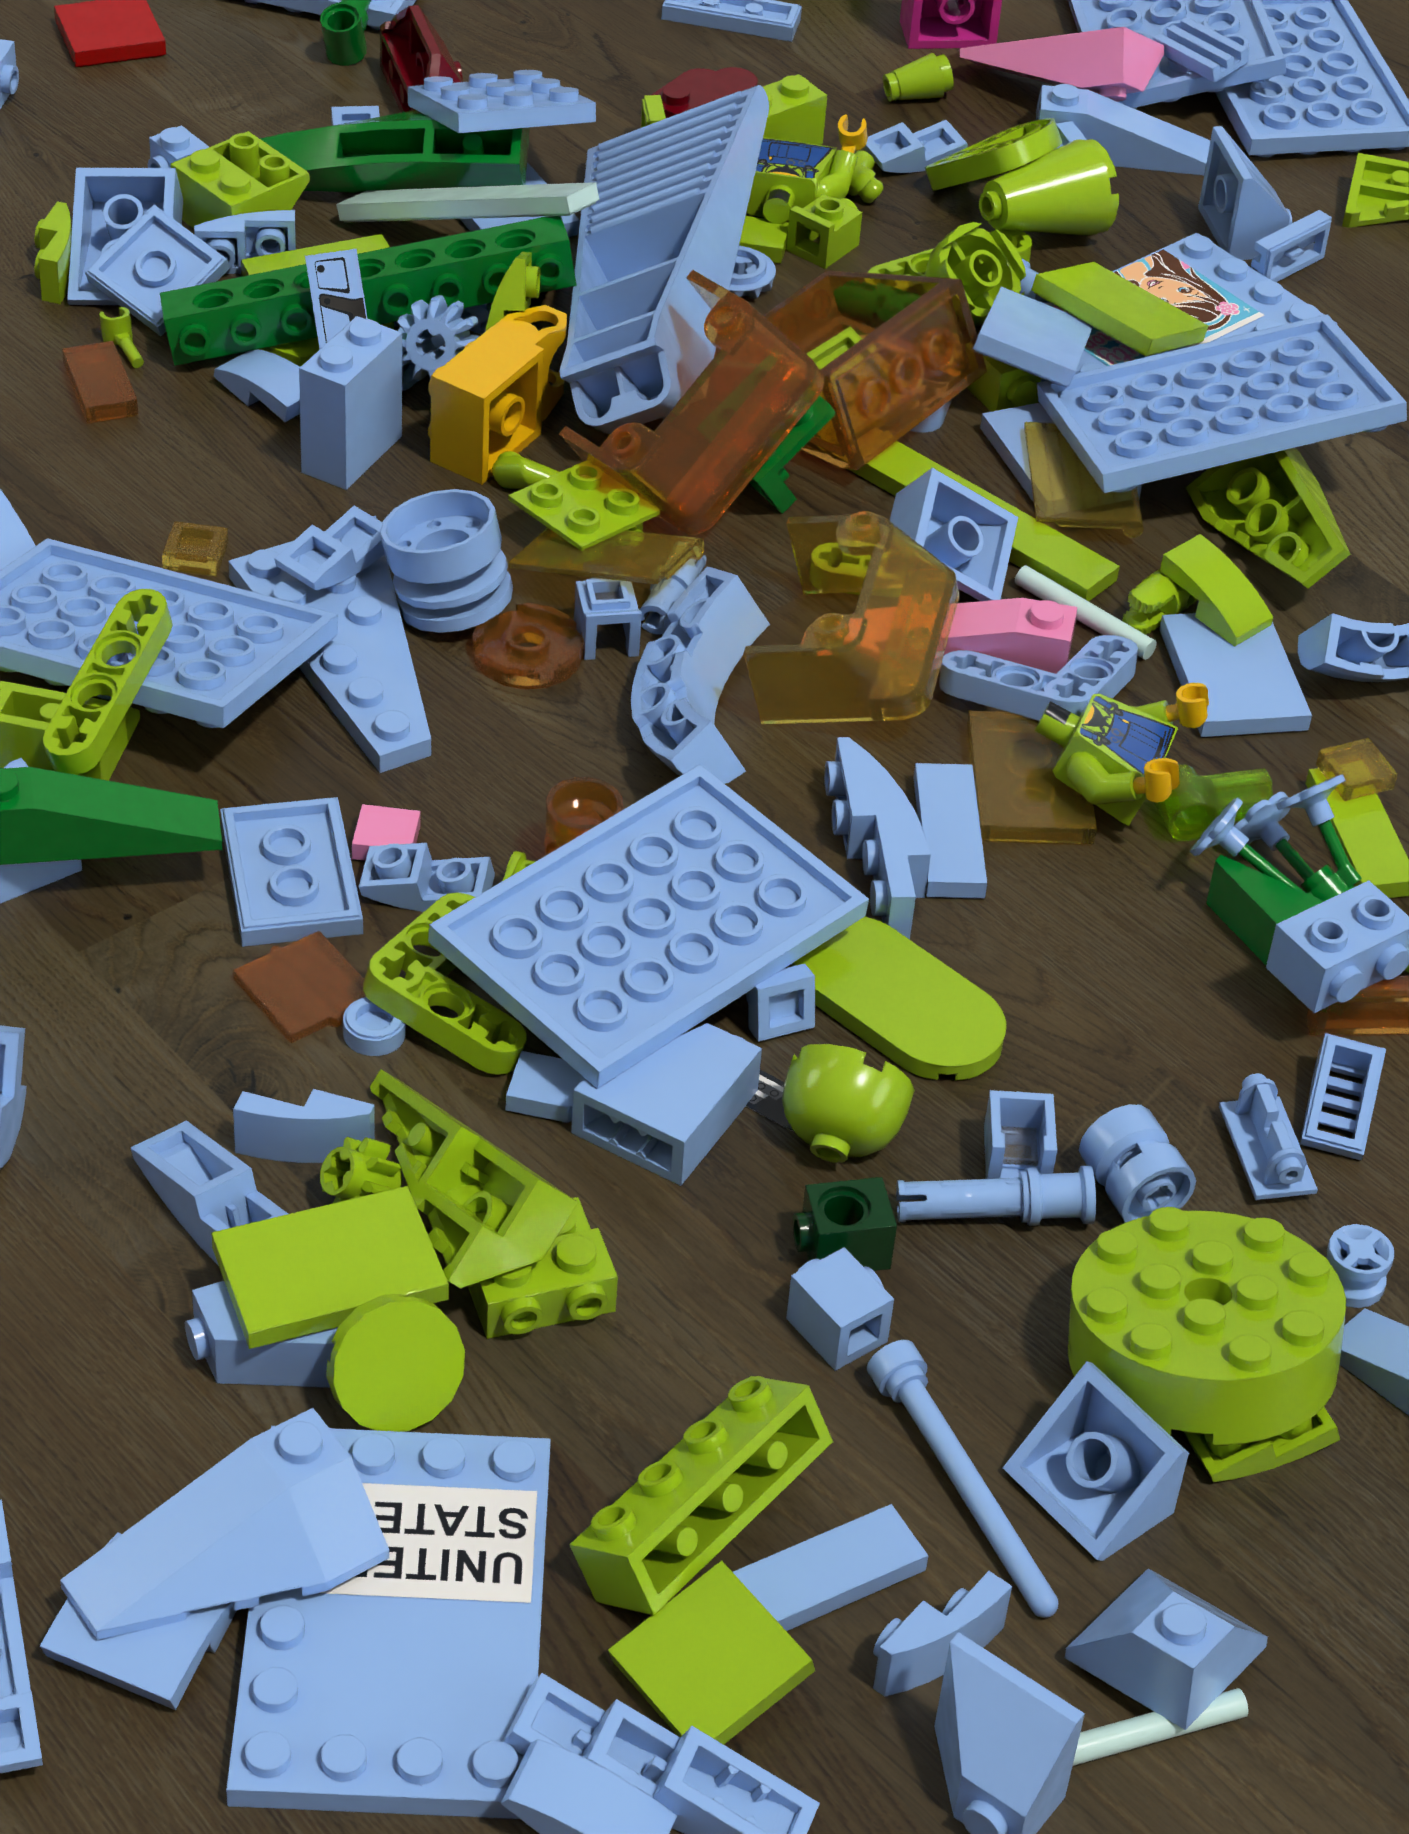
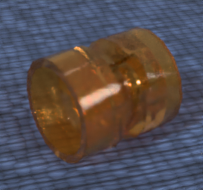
[544,777,624,856]

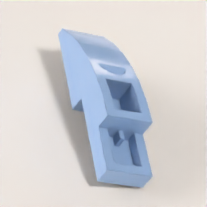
[824,737,931,939]

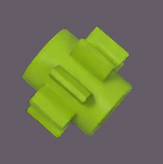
[320,1137,402,1203]

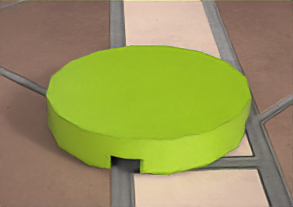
[326,1294,465,1432]

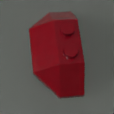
[380,5,463,113]

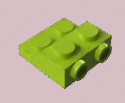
[468,1197,618,1339]

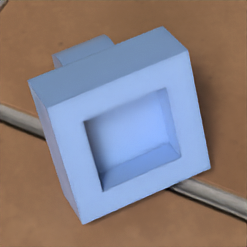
[746,963,815,1042]

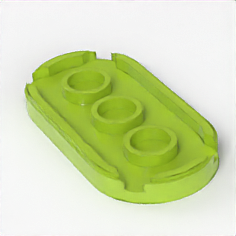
[792,917,1006,1080]

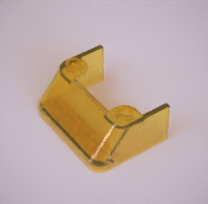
[743,511,959,724]

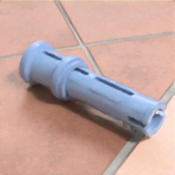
[896,1165,1096,1226]

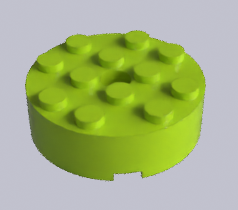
[1068,1207,1346,1445]

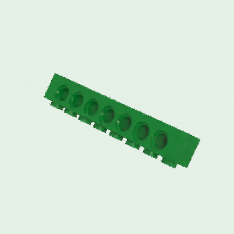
[160,216,577,366]

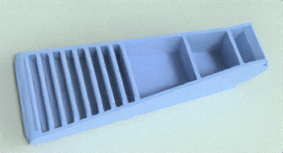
[559,85,769,435]

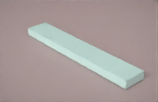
[336,182,600,222]

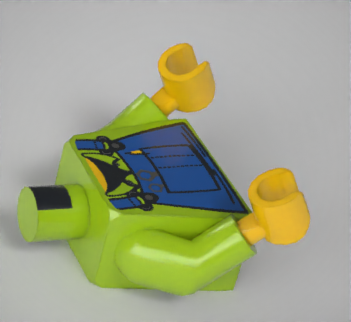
[746,114,868,224]
[1034,683,1209,826]

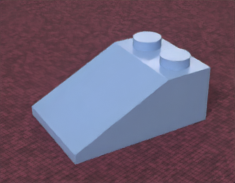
[67,168,183,305]

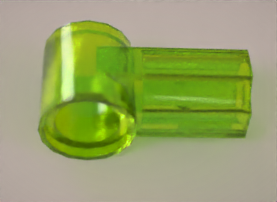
[1154,764,1273,841]

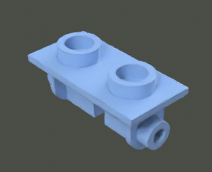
[1219,1073,1318,1200]

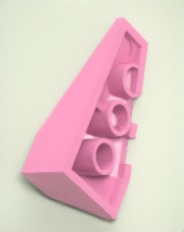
[960,27,1164,102]

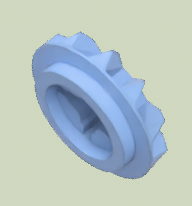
[728,246,776,301]

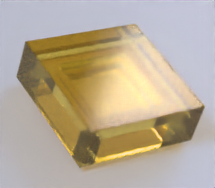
[162,521,228,577]
[1316,738,1398,801]

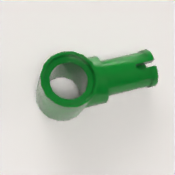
[320,0,371,66]

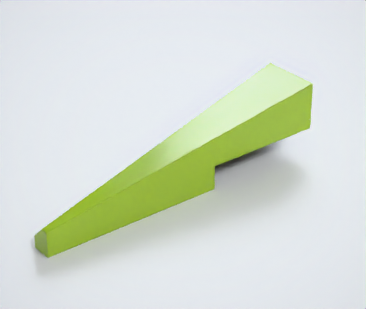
[370,1069,578,1288]

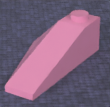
[844,598,1077,674]

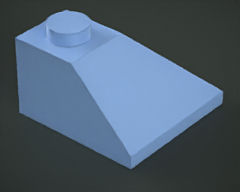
[1198,126,1293,260]
[886,468,1018,601]
[1065,1568,1268,1730]
[934,1632,1085,1834]

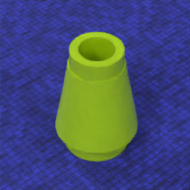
[883,52,954,102]

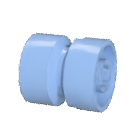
[1079,1104,1196,1222]

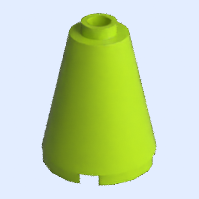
[979,139,1119,236]

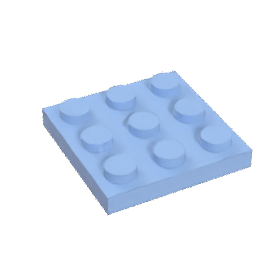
[408,70,596,133]

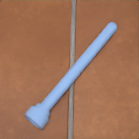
[867,1340,1059,1618]

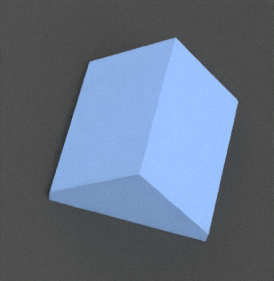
[1003,1361,1189,1561]

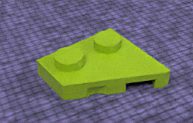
[1342,153,1409,228]

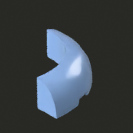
[631,566,770,784]
[1297,613,1409,682]

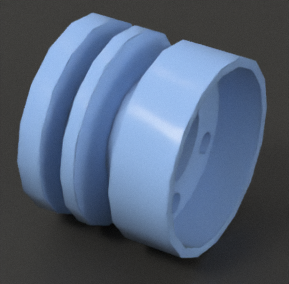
[380,489,513,633]

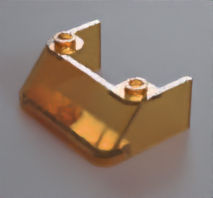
[559,270,824,535]

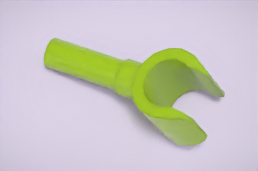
[99,307,144,368]

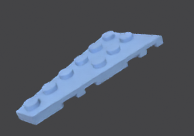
[228,515,431,773]

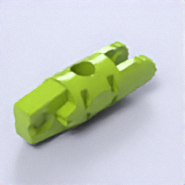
[1122,568,1198,635]

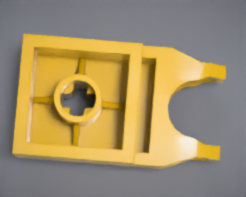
[428,305,567,485]

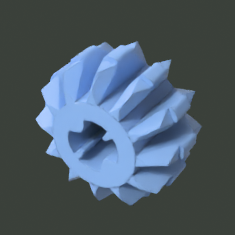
[397,295,479,381]

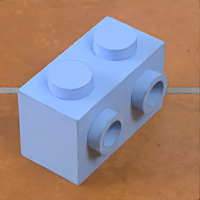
[1266,880,1409,1013]

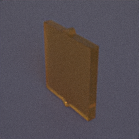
[233,931,366,1043]

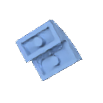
[40,1532,237,1710]

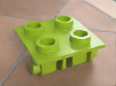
[508,460,660,551]

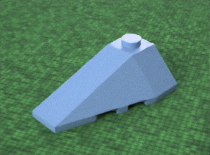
[1036,84,1210,176]
[60,1408,389,1640]

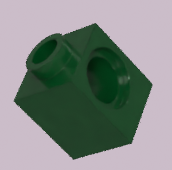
[792,1177,897,1271]

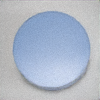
[343,997,406,1056]

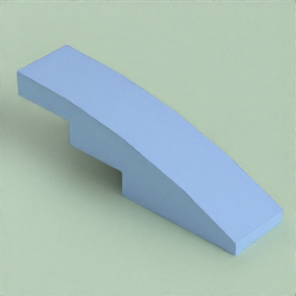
[503,1673,820,1834]

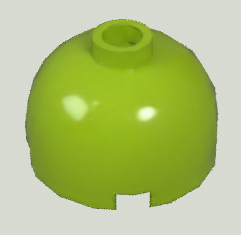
[925,222,1026,326]
[782,1044,915,1163]

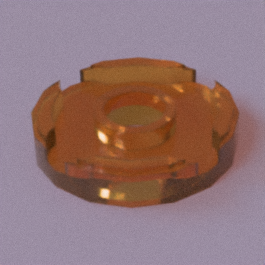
[472,603,584,690]

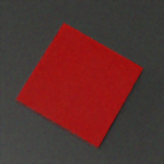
[54,0,166,67]

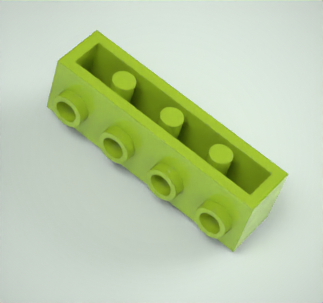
[569,1376,833,1615]

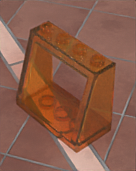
[706,270,987,470]

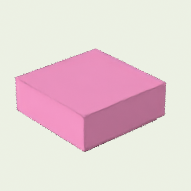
[352,804,421,861]

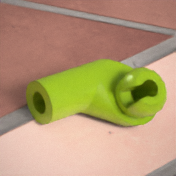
[848,150,883,203]
[492,451,560,489]

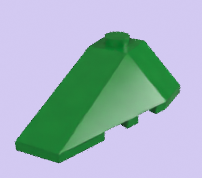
[0,767,222,865]

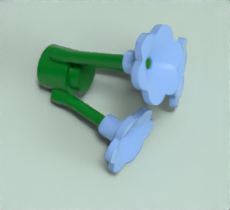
[1190,774,1362,901]

